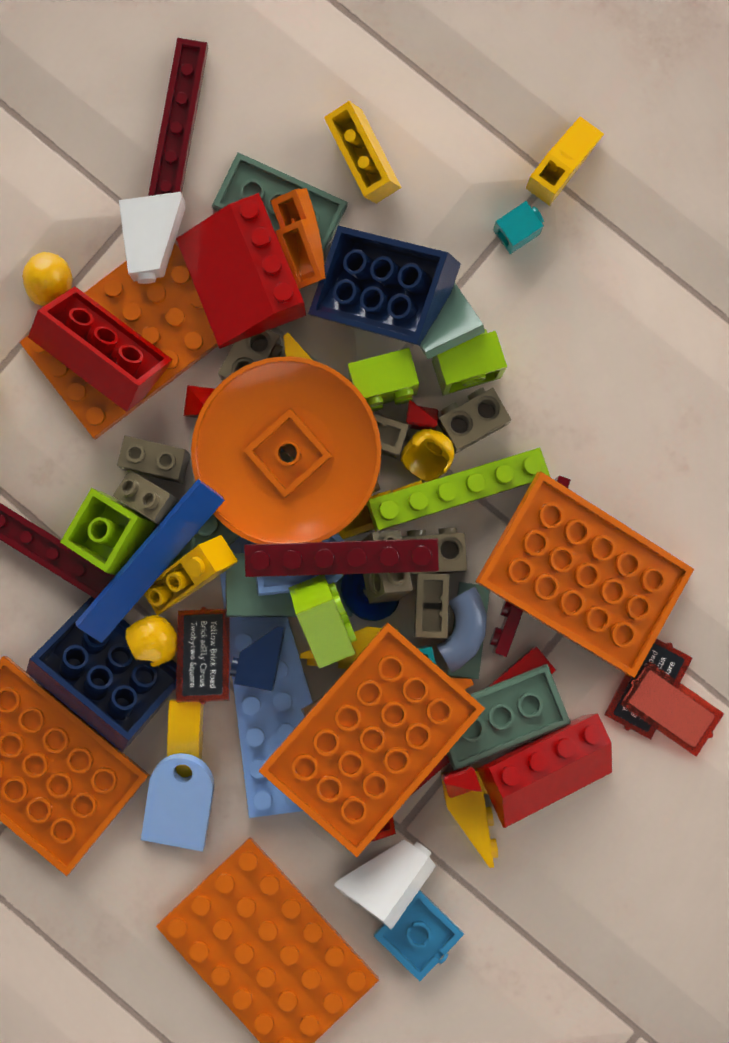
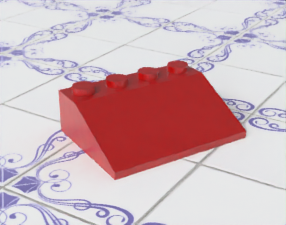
[176,193,306,349]

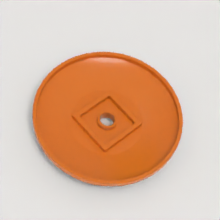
[191,356,382,544]

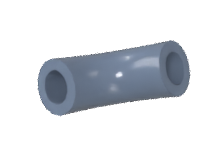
[436,587,487,673]

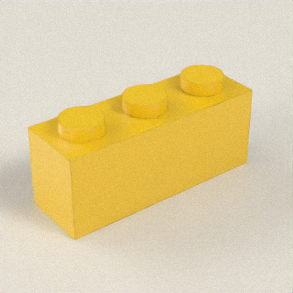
[324,101,402,204]

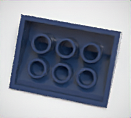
[308,225,461,346]
[26,596,183,753]

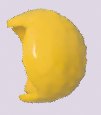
[22,252,73,306]
[401,429,455,481]
[125,615,178,667]

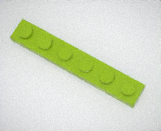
[367,447,550,532]

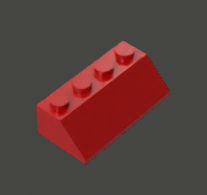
[28,286,173,412]
[476,713,612,828]

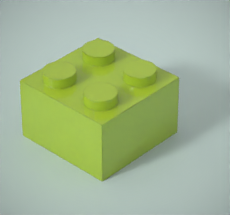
[432,329,507,396]
[348,348,419,412]
[60,488,156,575]
[289,575,357,669]

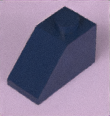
[230,626,286,691]

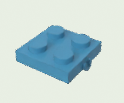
[374,890,464,981]

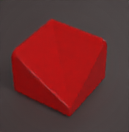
[406,400,439,430]
[442,765,482,798]

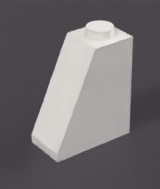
[119,192,186,284]
[334,840,436,930]

